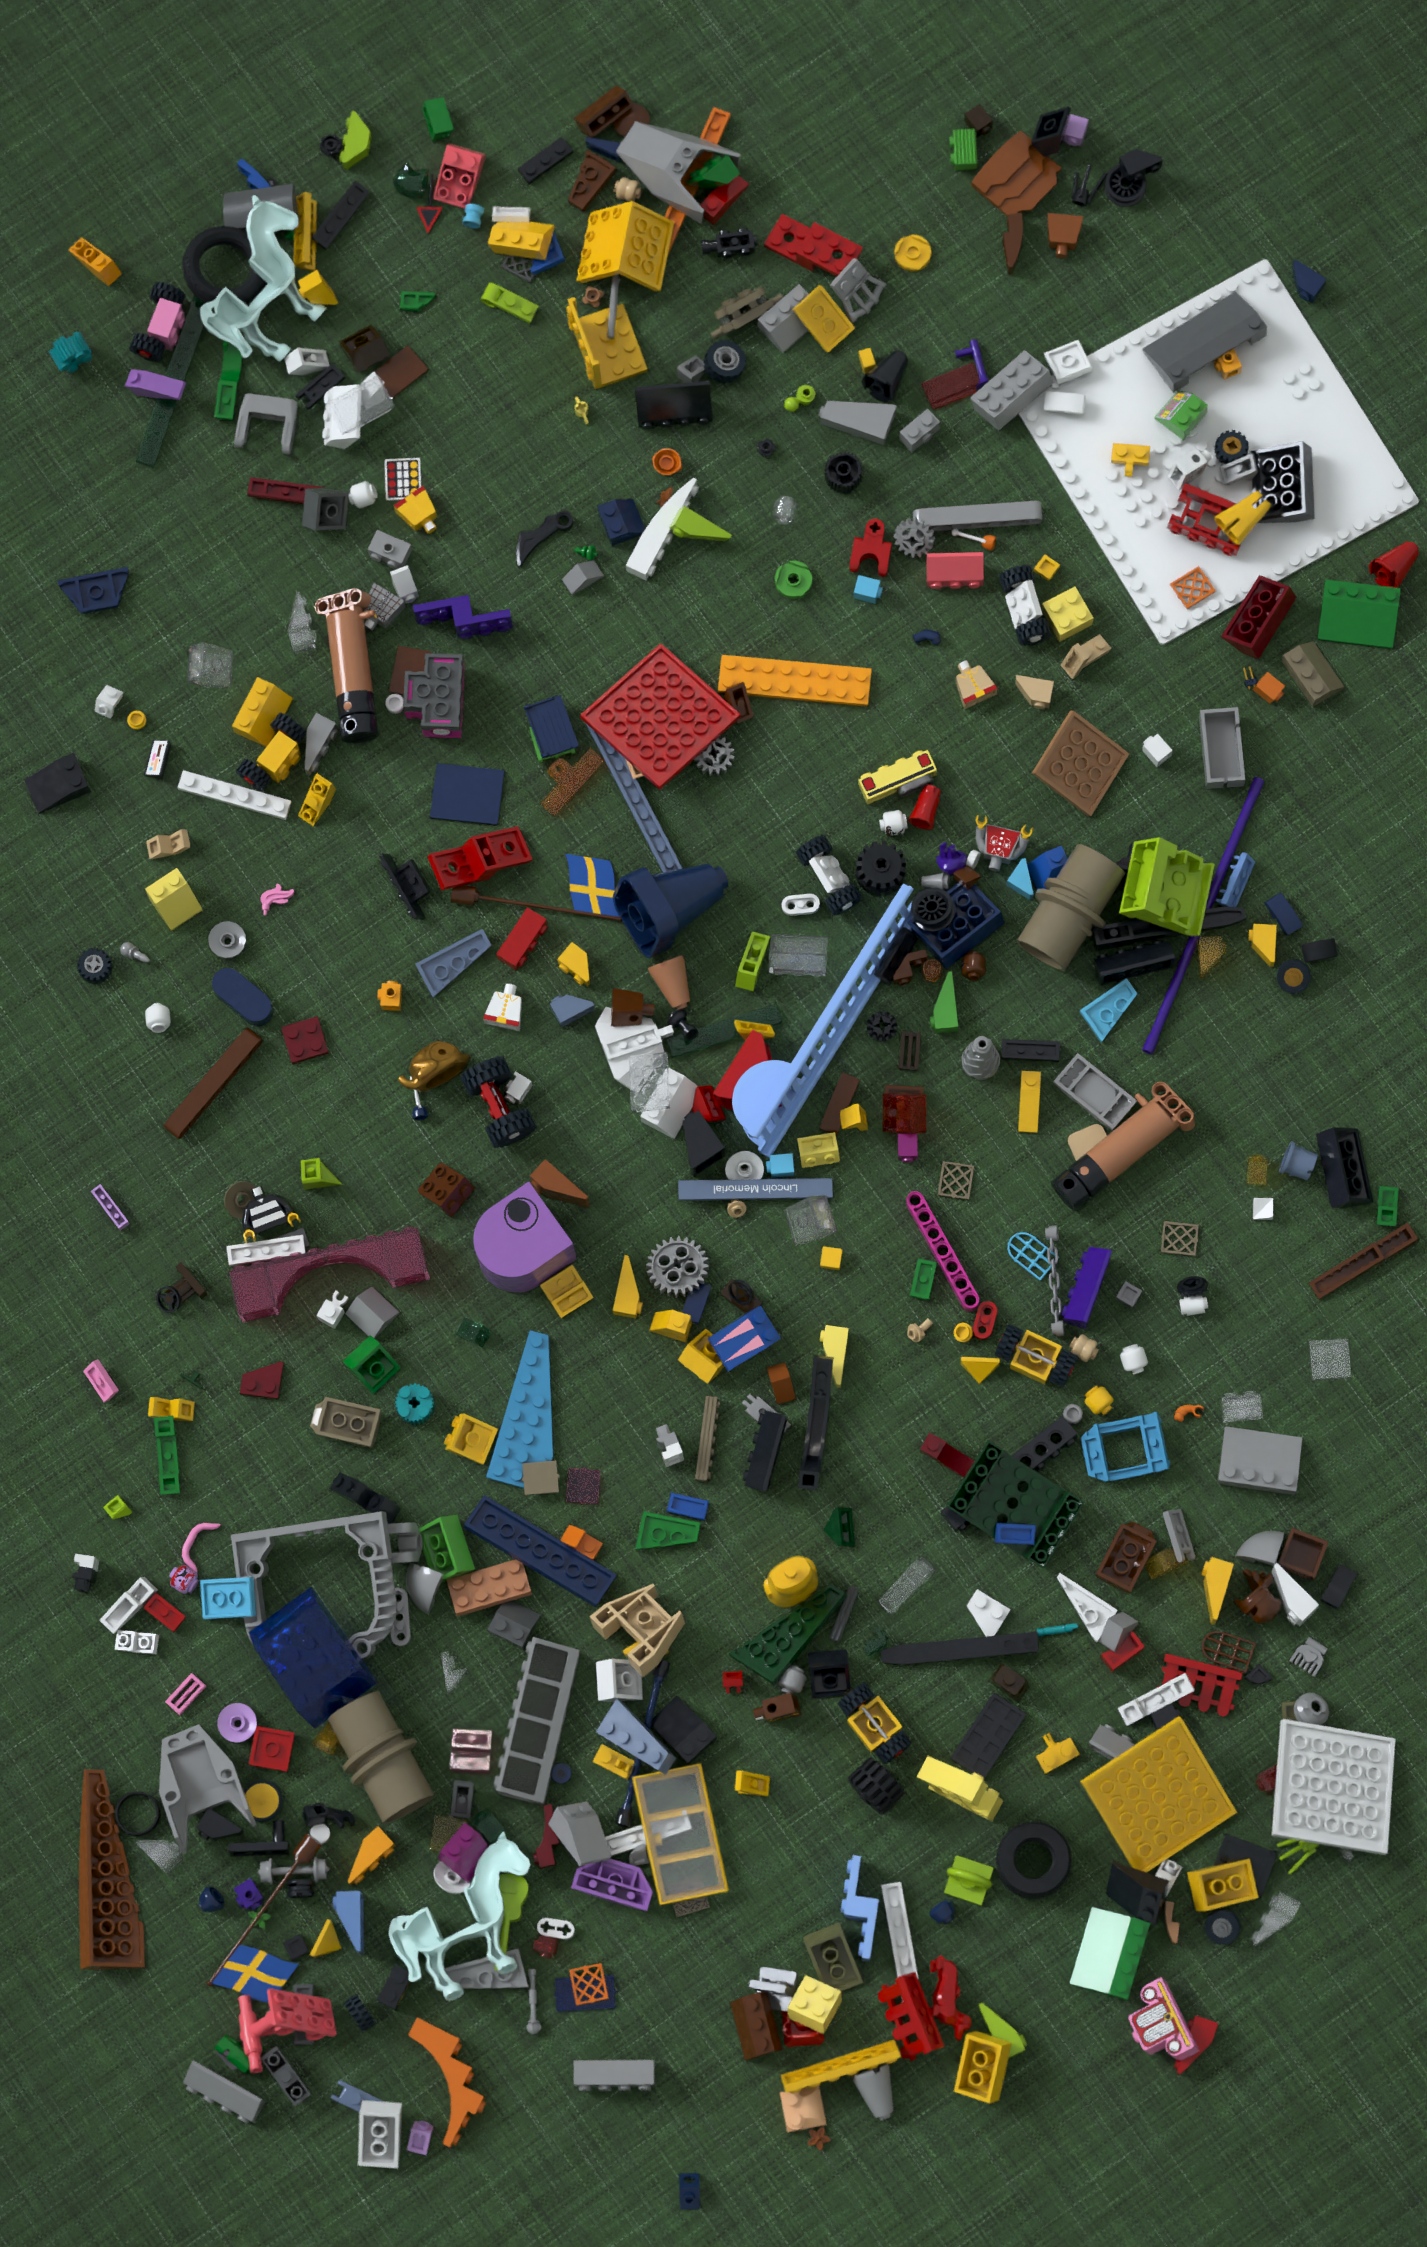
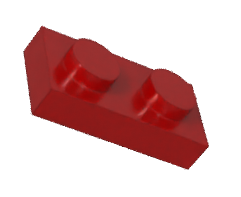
[143,1592,186,1632]

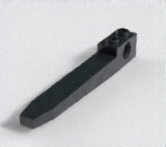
[1092,907,1246,951]
[881,1632,1039,1665]

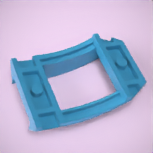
[1081,1412,1171,1482]

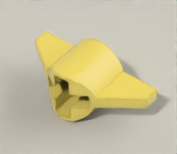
[575,397,589,425]

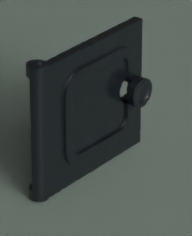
[1214,1834,1277,1899]

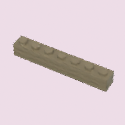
[695,1396,720,1482]

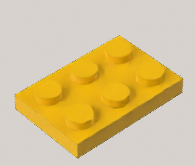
[792,285,855,352]

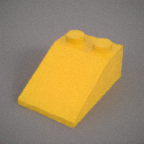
[1201,1557,1234,1625]
[1187,1859,1258,1911]

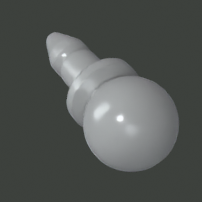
[120,942,150,962]

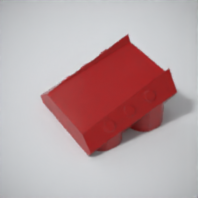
[782,2011,824,2048]

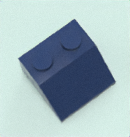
[597,499,645,546]

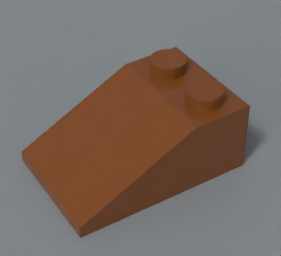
[530,1159,590,1208]

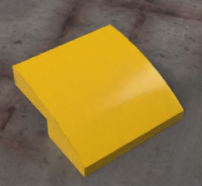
[540,1264,594,1318]

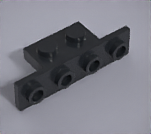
[379,853,431,920]

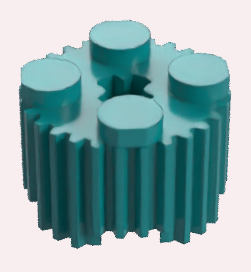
[48,331,93,373]
[395,1383,435,1426]

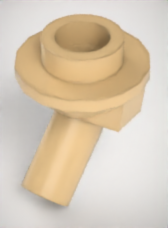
[727,1200,746,1218]
[907,1318,933,1342]

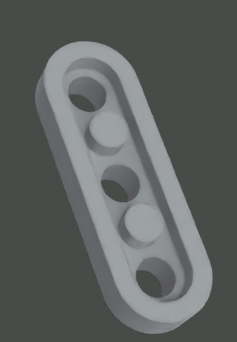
[390,1588,411,1647]

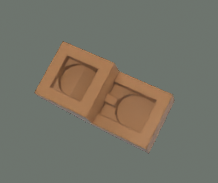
[1164,1901,1179,1944]

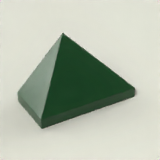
[823,1507,855,1547]

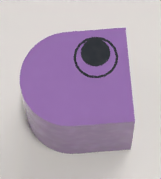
[474,1182,577,1293]

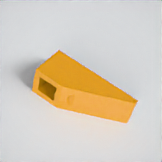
[69,238,122,286]
[348,1826,395,1885]

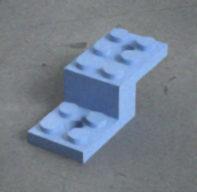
[841,1855,879,1962]

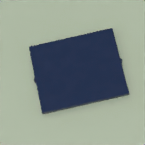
[430,763,505,825]

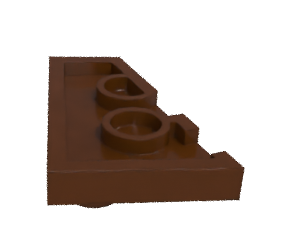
[568,150,617,212]

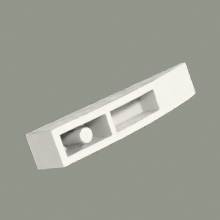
[626,478,699,580]

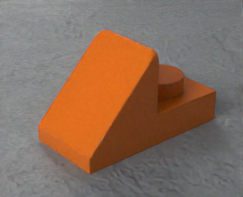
[560,1525,603,1561]

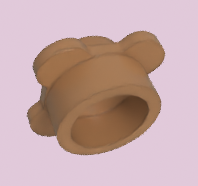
[582,287,603,307]

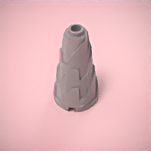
[961,1036,1000,1080]

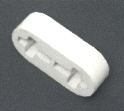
[537,1918,575,1940]

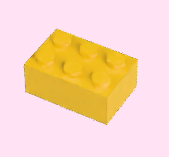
[954,2031,1012,2103]

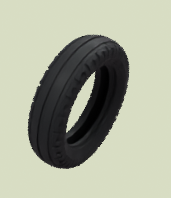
[182,226,265,304]

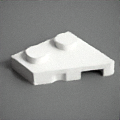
[967,1589,1010,1637]

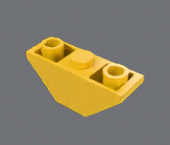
[298,774,336,826]

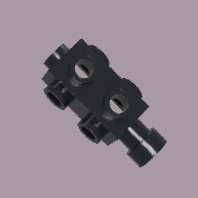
[701,228,758,259]

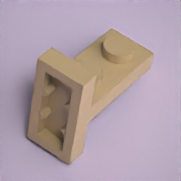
[1061,634,1111,679]

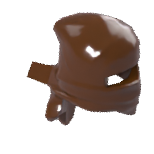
[1233,1569,1282,1624]

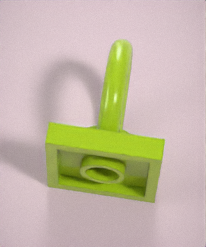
[944,1855,994,1906]

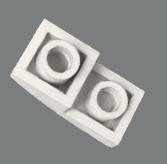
[1043,391,1086,414]
[115,1630,159,1655]

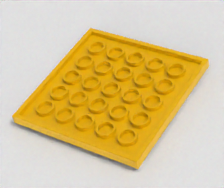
[1080,1716,1237,1873]

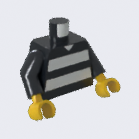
[242,1185,301,1243]

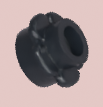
[757,439,776,457]

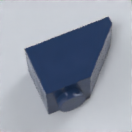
[1292,259,1326,303]

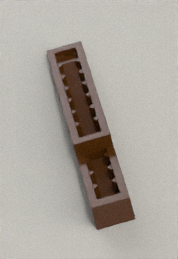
[1309,1223,1419,1299]

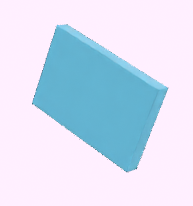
[200,1577,256,1619]

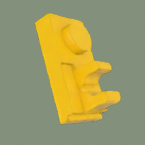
[593,1744,634,1780]

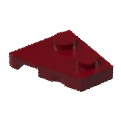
[240,1361,284,1399]

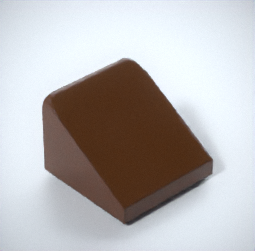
[953,866,981,890]

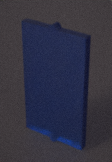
[554,1975,616,2012]

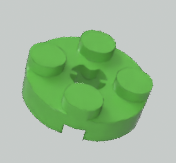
[775,561,812,599]

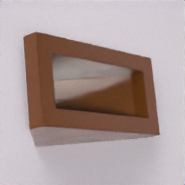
[767,1362,796,1405]

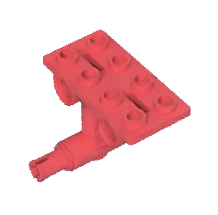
[238,1988,336,2073]

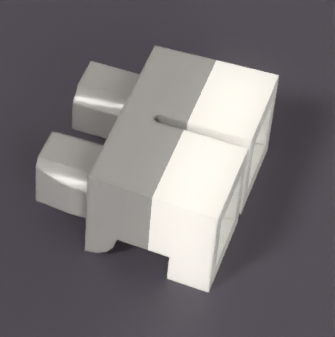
[656,1424,684,1467]

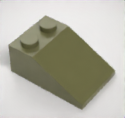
[803,1922,863,1991]

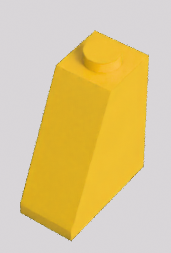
[649,1310,692,1343]

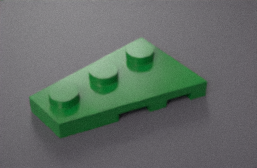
[635,1511,701,1550]

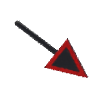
[416,174,443,234]

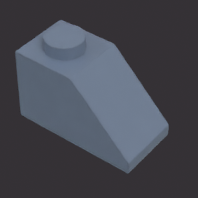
[550,995,595,1028]

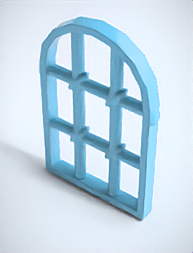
[1007,1232,1059,1281]

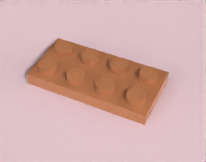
[447,1559,532,1617]

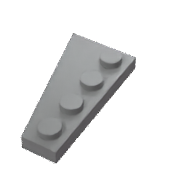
[445,1949,529,1989]

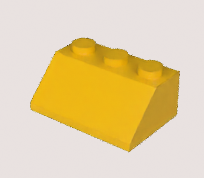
[488,222,555,260]
[232,677,293,747]

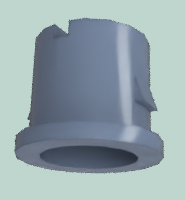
[1279,1141,1318,1181]

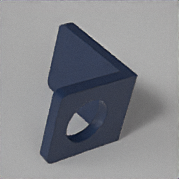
[679,2173,700,2209]

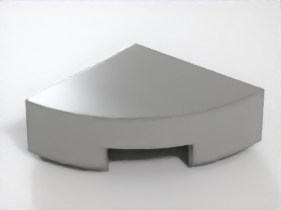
[629,1843,649,1866]

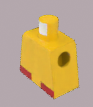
[394,486,437,534]

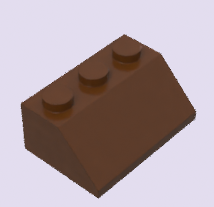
[730,1992,782,2061]

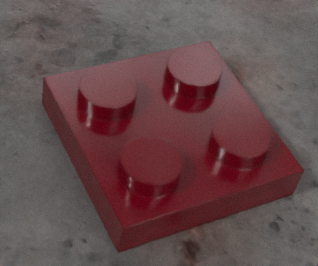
[281,1016,329,1064]

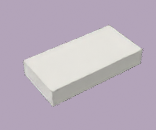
[492,207,530,222]

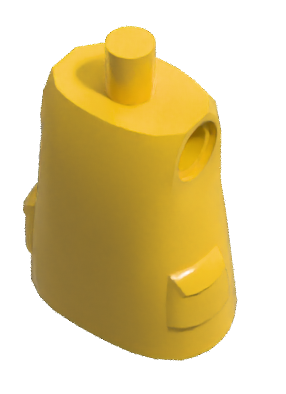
[763,1556,818,1608]

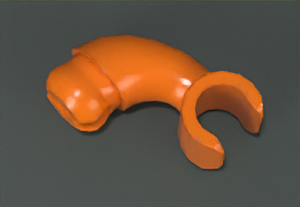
[1174,1405,1204,1422]

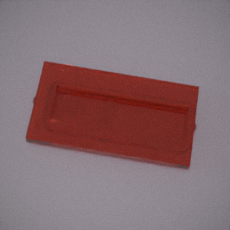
[921,362,980,410]

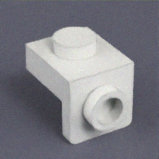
[95,685,123,718]

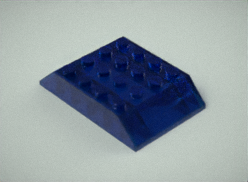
[249,1587,378,1729]

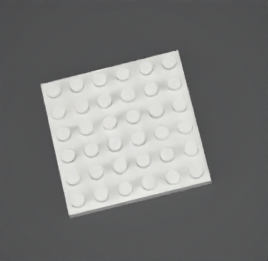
[1272,1719,1395,1855]

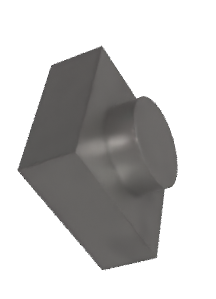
[1116,1281,1142,1308]

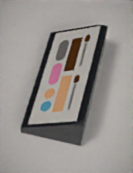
[144,740,171,780]

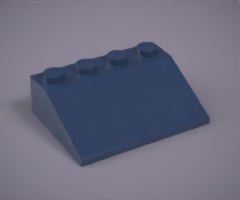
[907,882,1005,969]

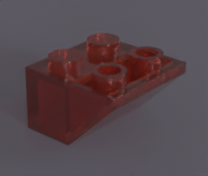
[883,1093,926,1134]

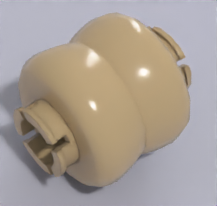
[614,177,642,202]
[1069,1334,1099,1362]

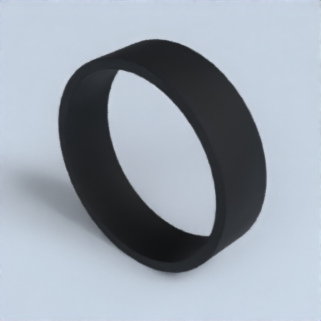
[115,1791,160,1836]

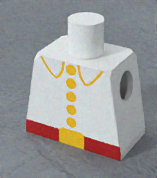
[483,984,522,1031]

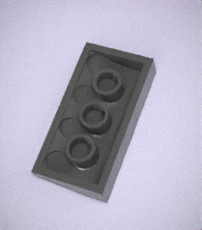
[223,184,299,229]

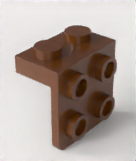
[418,1163,475,1218]

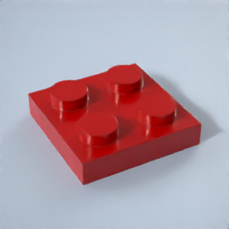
[249,1726,295,1772]

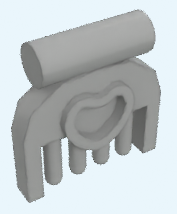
[1289,1637,1328,1677]

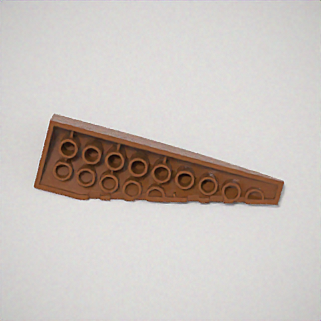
[79,1769,145,1970]

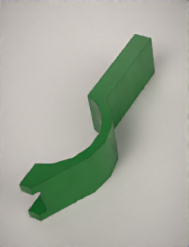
[214,341,242,421]

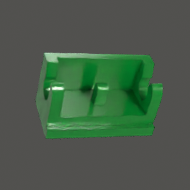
[422,97,454,142]

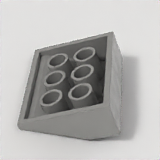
[1217,1426,1302,1495]

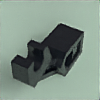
[302,1802,355,1829]

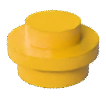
[127,711,146,730]
[954,1323,973,1342]

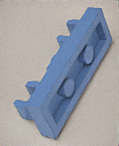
[1216,852,1255,907]

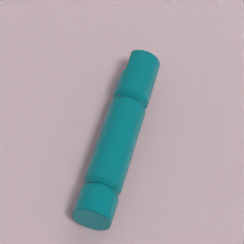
[1037,1623,1078,1636]

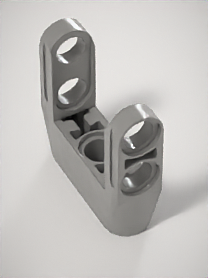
[234,394,298,455]

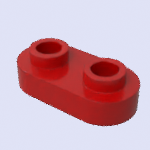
[973,1301,997,1340]

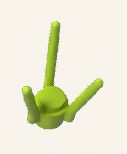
[1277,1839,1319,1874]

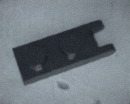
[295,363,345,410]

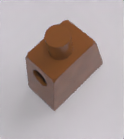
[1047,213,1083,258]

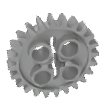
[646,1236,709,1298]

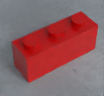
[496,907,548,971]

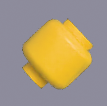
[1085,1386,1113,1415]

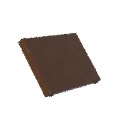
[372,345,429,400]
[389,646,431,695]

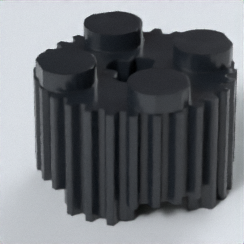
[825,451,862,494]

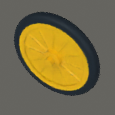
[244,1780,283,1822]

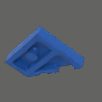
[531,231,566,275]

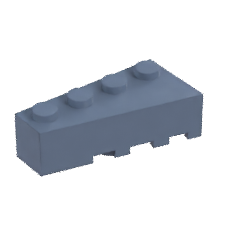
[596,1698,676,1775]

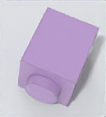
[1064,114,1088,146]

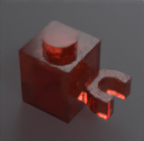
[1255,1764,1277,1794]

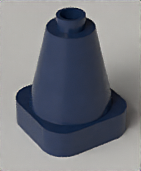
[613,864,728,958]

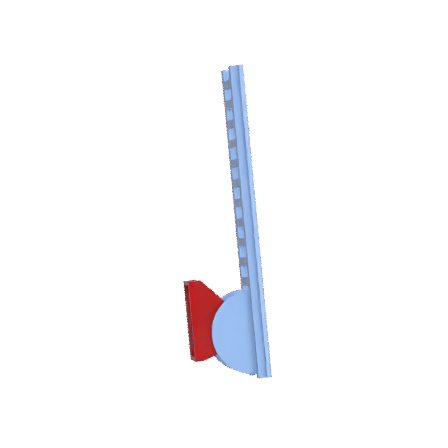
[713,884,914,1159]

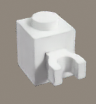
[316,1290,349,1329]

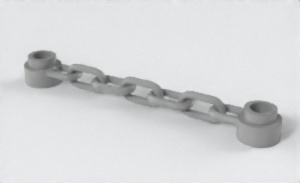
[1045,1225,1065,1336]

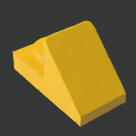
[840,1104,868,1131]
[735,1771,770,1796]

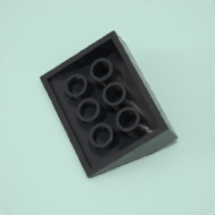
[635,381,713,429]
[1251,441,1315,523]

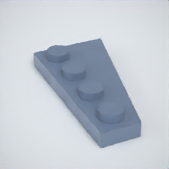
[415,929,491,997]

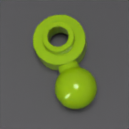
[784,385,815,412]

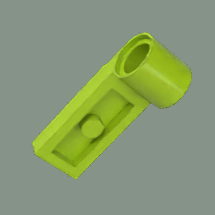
[480,283,538,324]

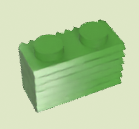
[949,129,977,170]

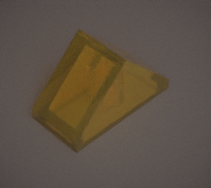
[1145,1548,1187,1579]

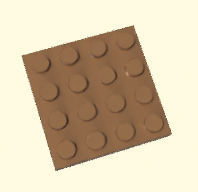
[1032,710,1129,816]

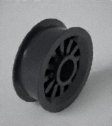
[1105,164,1146,207]
[911,888,955,932]

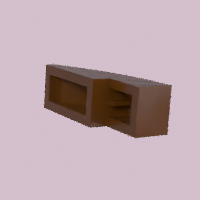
[1002,213,1023,274]
[819,1072,860,1136]

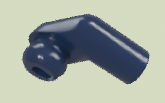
[912,629,941,645]

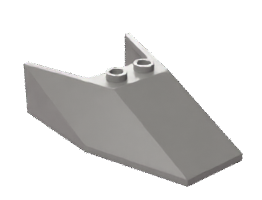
[616,122,741,224]
[159,1724,256,1854]

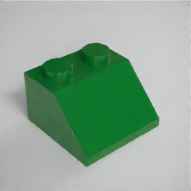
[342,1335,401,1394]

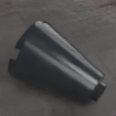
[862,351,908,402]

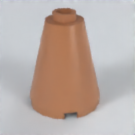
[648,955,690,1010]

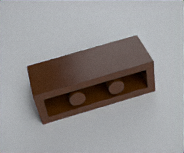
[574,85,634,138]

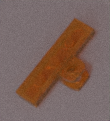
[540,748,605,816]

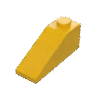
[1018,1071,1041,1133]
[613,1255,643,1319]

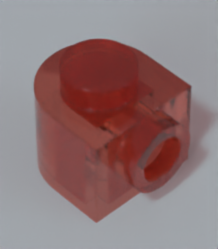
[533,1935,559,1958]

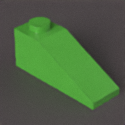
[930,971,958,1034]

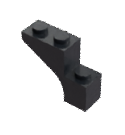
[329,1472,401,1524]

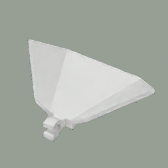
[595,1007,674,1095]

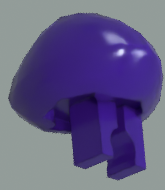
[936,842,968,876]

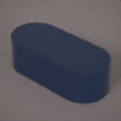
[212,968,273,1026]

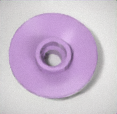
[217,1703,257,1742]

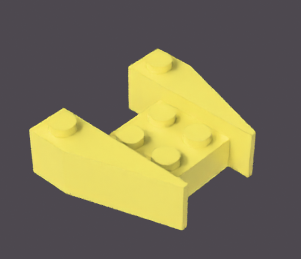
[917,1756,1003,1822]

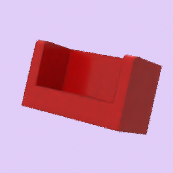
[1101,1631,1145,1673]

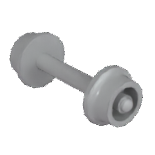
[257,1856,330,1885]

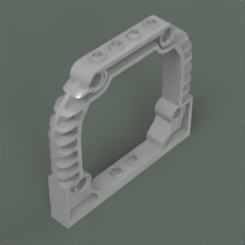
[231,1512,397,1672]

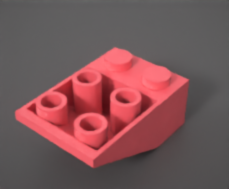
[433,144,486,208]

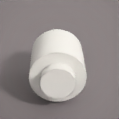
[1179,1295,1208,1316]

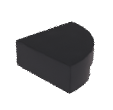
[1245,1664,1273,1684]

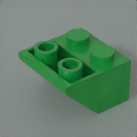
[685,155,740,189]

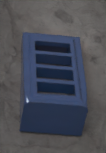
[586,137,622,163]

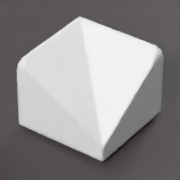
[1253,1198,1273,1220]

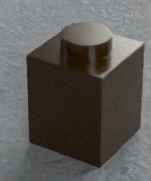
[964,104,993,138]

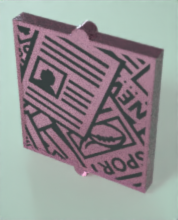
[566,1467,601,1505]

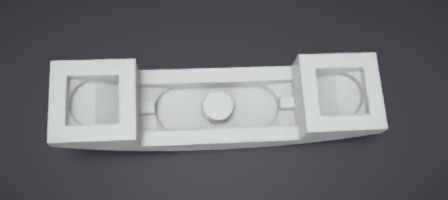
[1118,1673,1195,1726]

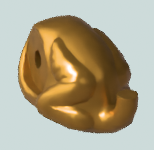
[398,1041,470,1092]

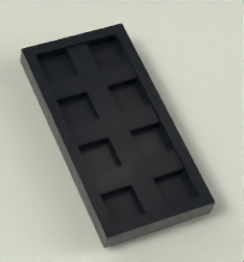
[950,1693,1026,1778]

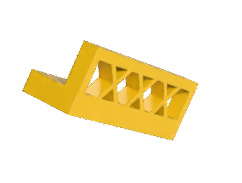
[294,192,317,272]

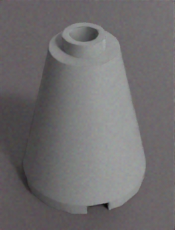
[851,2062,894,2120]

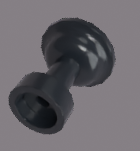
[667,1009,698,1040]

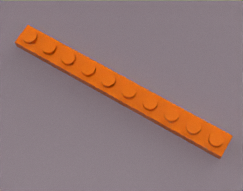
[664,107,731,258]

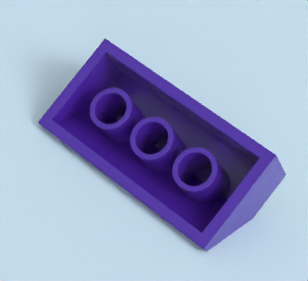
[1061,1247,1112,1330]

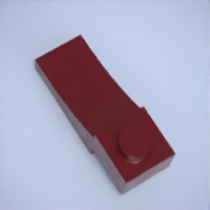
[920,1432,974,1478]
[533,1804,560,1869]

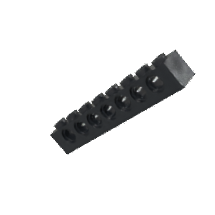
[941,1416,1077,1532]

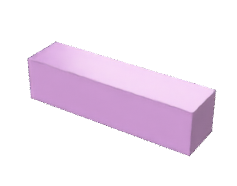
[91,1184,130,1231]

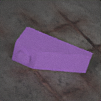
[125,369,186,400]

